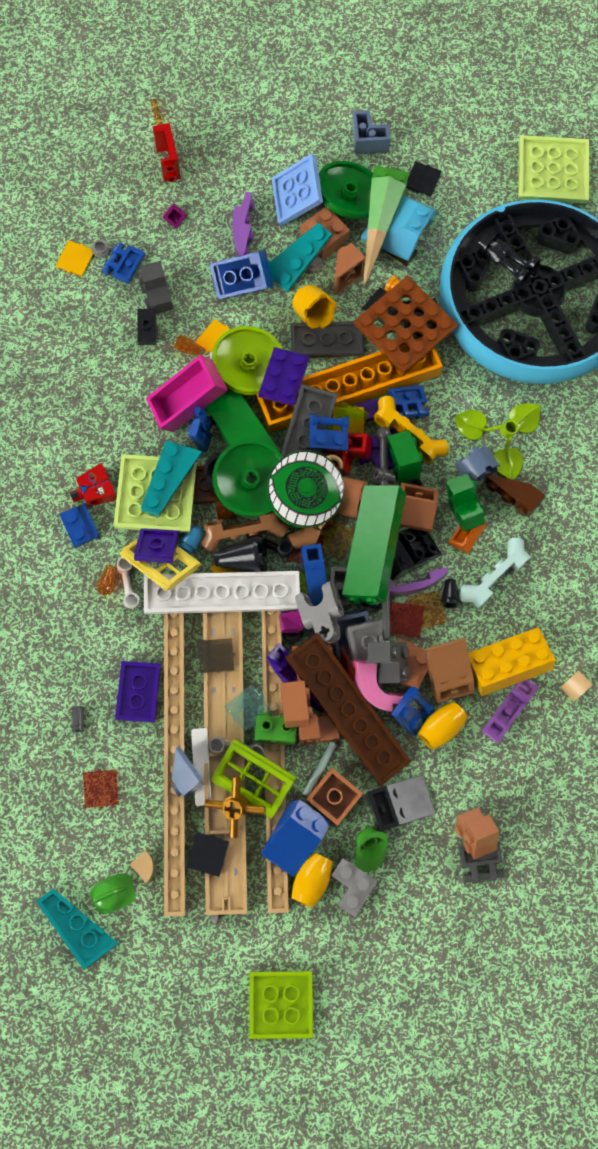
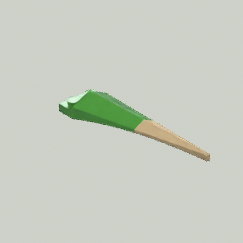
[363,165,409,285]

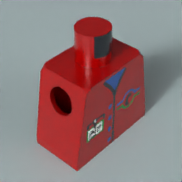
[69,463,117,507]

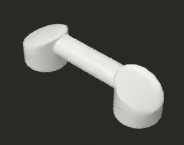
[116,557,140,609]

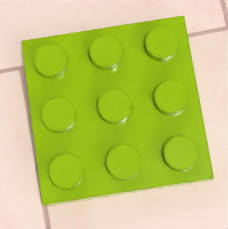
[249,971,313,1039]

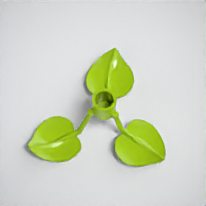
[455,403,541,480]

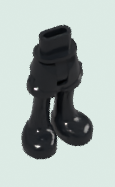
[478,234,541,285]

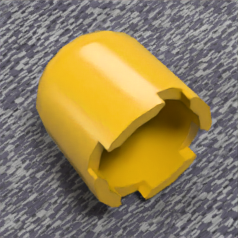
[292,285,337,329]

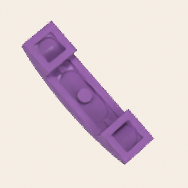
[389,567,449,596]
[482,679,539,744]

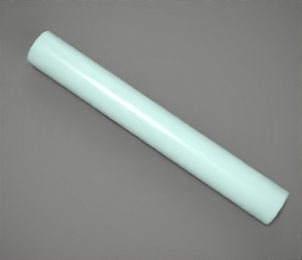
[302,741,337,797]

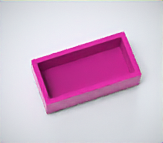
[146,355,228,432]

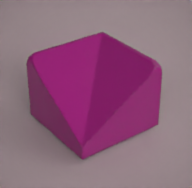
[162,202,187,229]
[279,610,303,633]

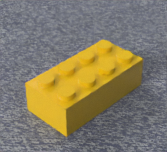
[468,627,556,697]

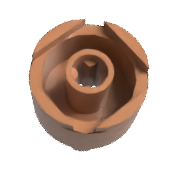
[336,477,368,518]

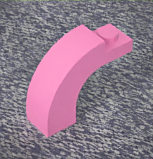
[351,660,412,711]

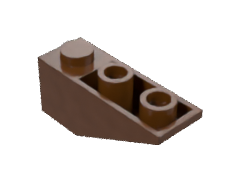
[485,475,546,517]

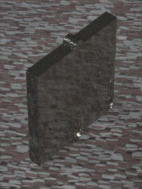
[197,638,235,673]

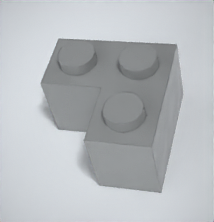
[331,858,377,917]

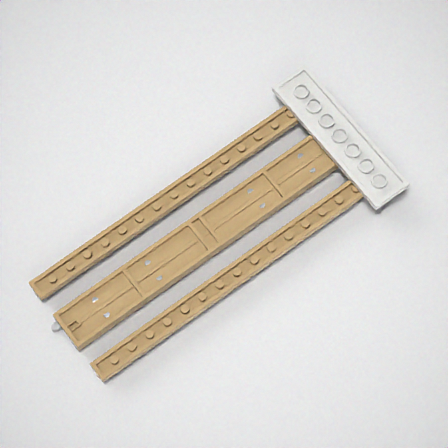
[144,571,300,924]

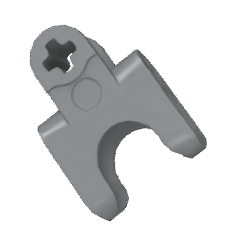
[295,581,344,644]

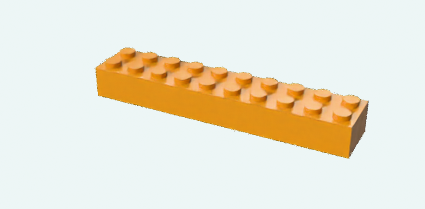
[256,337,443,434]

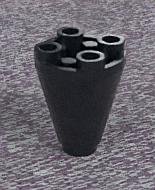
[214,536,267,572]

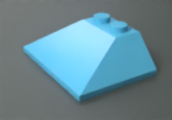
[361,195,438,261]

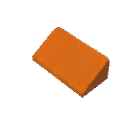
[448,522,487,554]

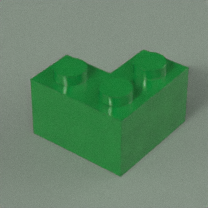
[387,430,424,486]
[446,474,486,532]

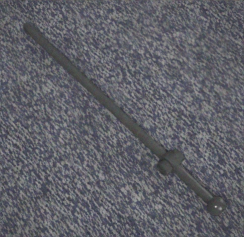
[373,427,395,641]

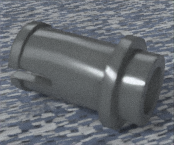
[70,706,86,732]

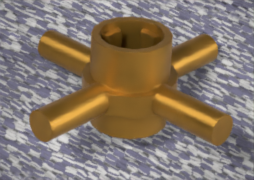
[204,776,266,838]

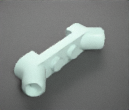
[459,538,531,609]

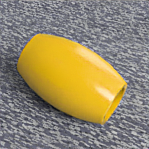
[418,702,468,750]
[292,852,333,908]

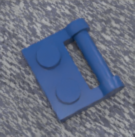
[309,414,349,452]
[391,687,435,736]

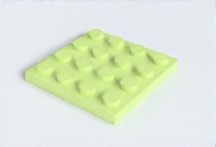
[518,135,589,204]
[114,454,197,533]

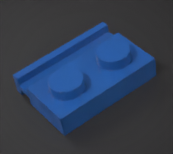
[59,503,100,548]

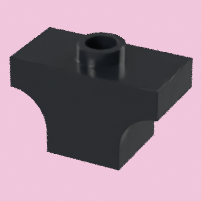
[137,308,158,345]

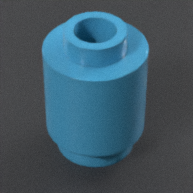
[179,525,205,554]

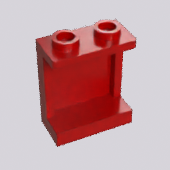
[152,123,181,182]

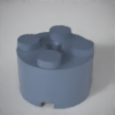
[455,446,500,482]

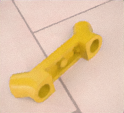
[373,396,449,464]

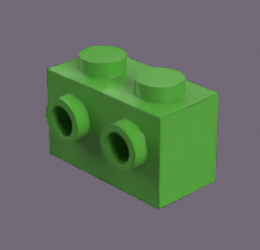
[254,712,296,745]

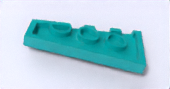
[269,222,333,292]
[141,440,202,517]
[36,889,118,970]

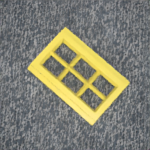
[120,537,201,591]

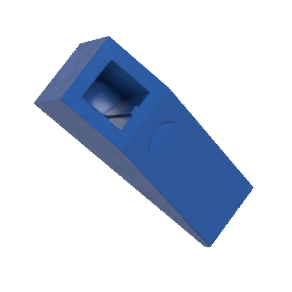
[301,543,327,606]

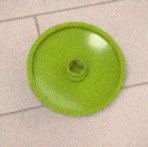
[212,326,283,395]

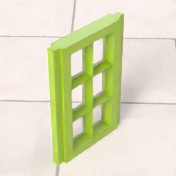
[211,739,297,819]

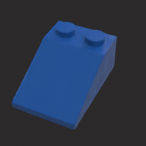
[209,250,274,299]
[260,799,331,877]

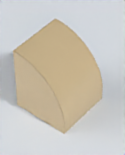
[560,670,593,701]
[130,850,155,883]

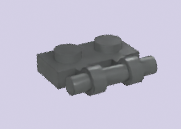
[458,842,505,884]

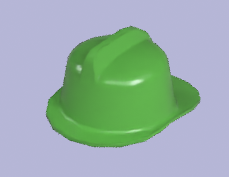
[355,825,388,872]
[90,873,136,914]

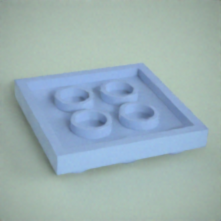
[272,153,323,226]

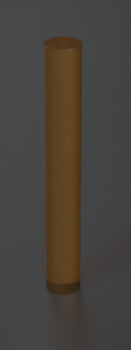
[150,99,163,125]

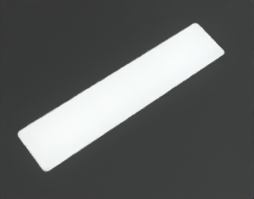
[191,728,211,806]

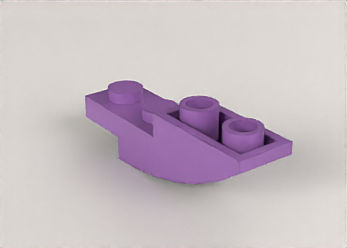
[232,192,255,256]

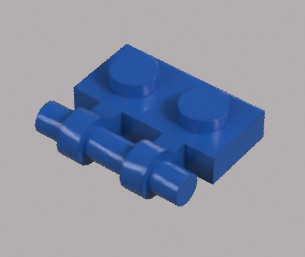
[102,242,145,284]
[387,385,430,419]
[189,407,213,452]

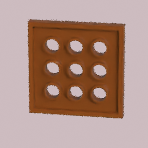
[353,275,458,375]

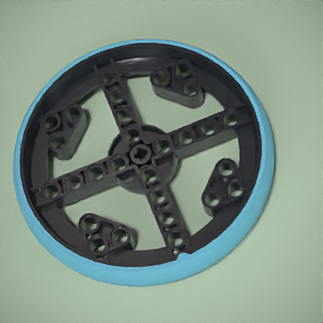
[440,200,598,384]

